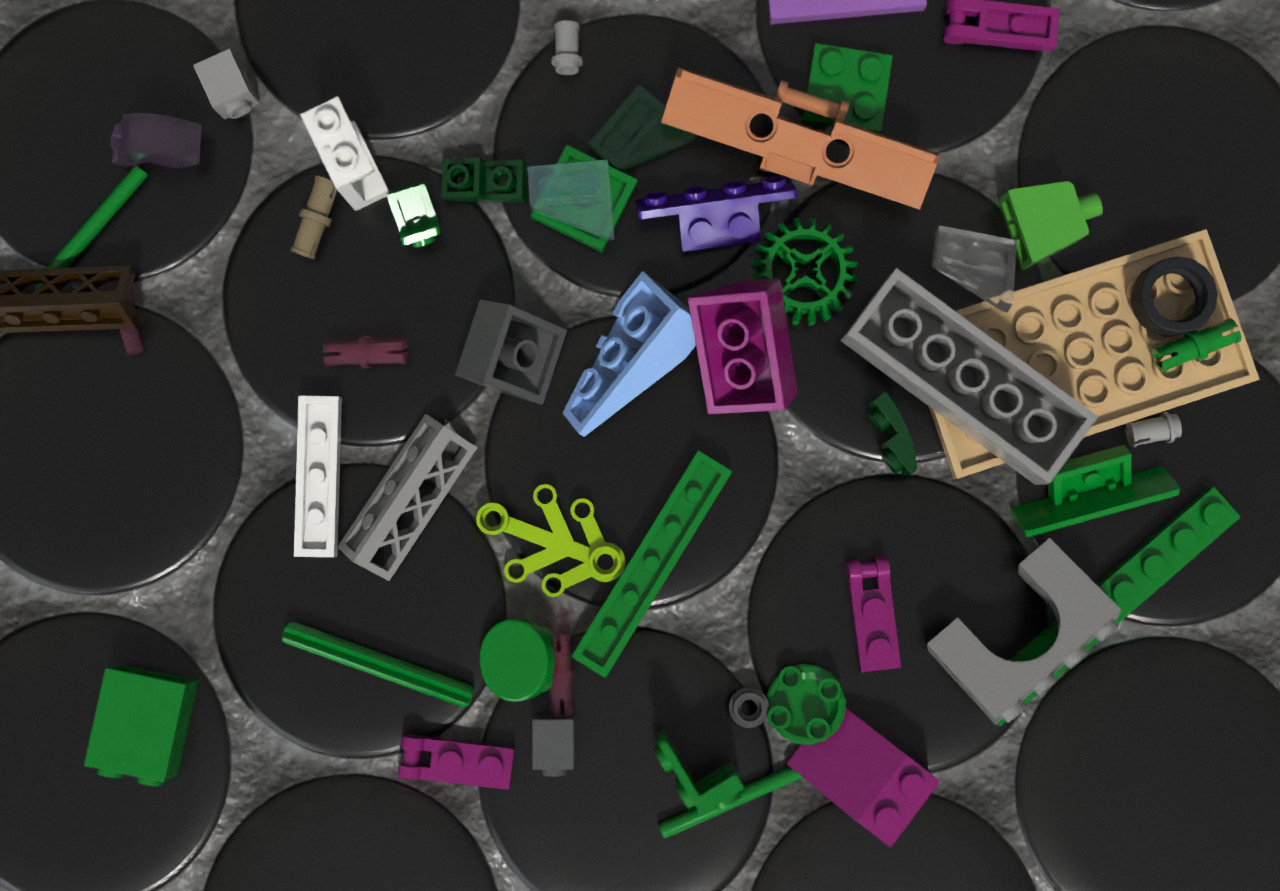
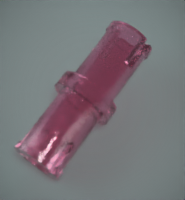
[323,336,408,368]
[549,632,576,717]

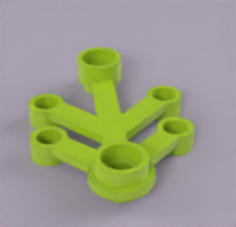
[476,484,625,597]

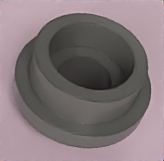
[729,687,769,728]

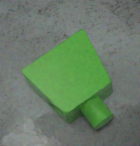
[998,181,1103,270]

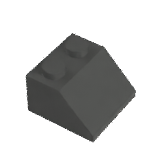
[455,300,567,405]

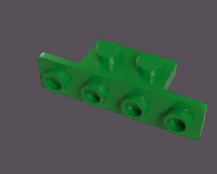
[1012,445,1180,537]

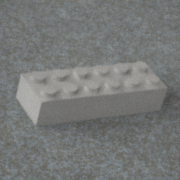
[840,268,1098,485]

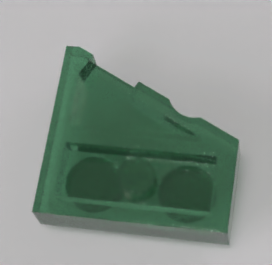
[588,85,697,172]

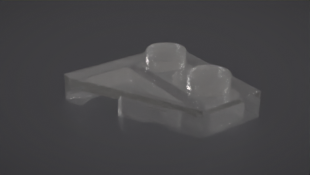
[932,225,1017,312]

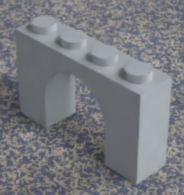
[927,538,1121,725]

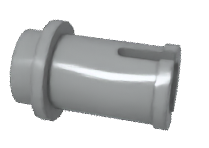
[551,20,583,75]
[1125,411,1182,448]

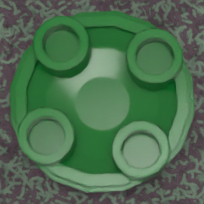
[767,664,846,745]

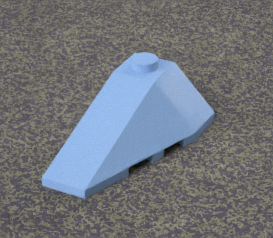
[563,271,696,437]

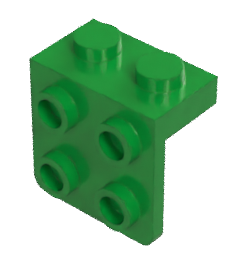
[654,728,745,815]

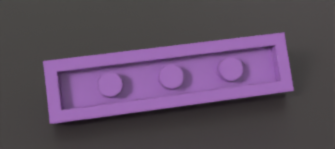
[767,0,927,24]

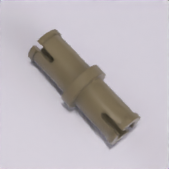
[290,175,338,260]

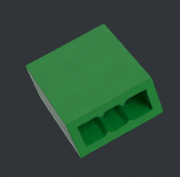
[84,664,198,786]

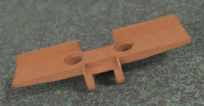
[661,67,941,210]

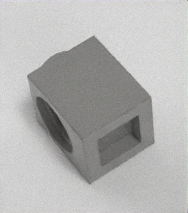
[193,48,259,119]

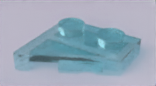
[527,160,615,240]

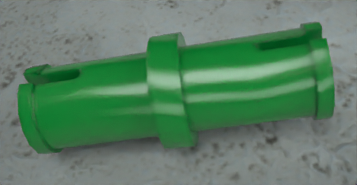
[1152,318,1241,373]

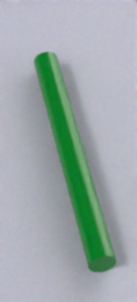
[32,165,148,290]
[658,766,803,839]

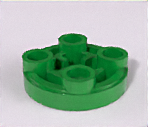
[479,619,555,702]

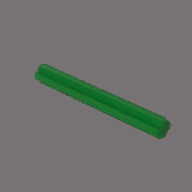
[282,622,474,708]

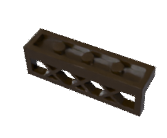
[0,265,139,333]

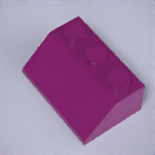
[688,278,798,414]

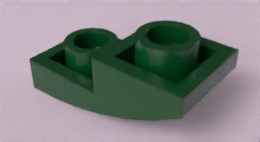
[441,157,527,203]
[866,391,918,476]

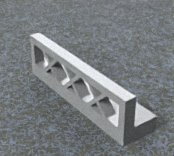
[337,414,478,581]

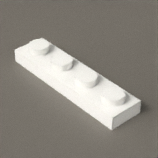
[294,396,342,557]

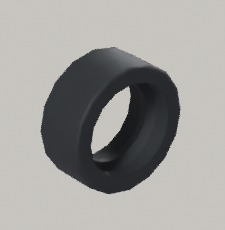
[1130,256,1218,337]

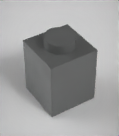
[532,714,575,777]

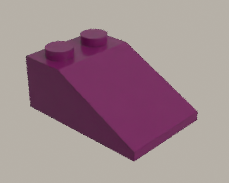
[786,708,940,848]

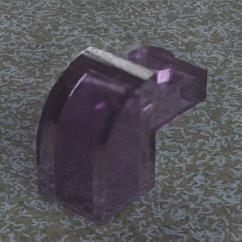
[110,113,202,169]

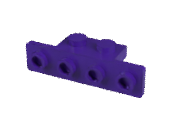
[636,175,797,252]

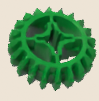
[750,218,858,326]

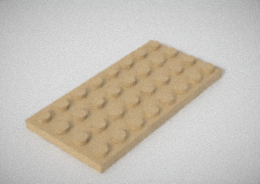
[929,229,1260,479]

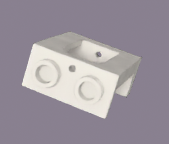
[300,97,389,211]

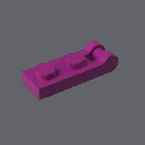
[944,0,1060,52]
[846,555,901,673]
[397,734,515,790]

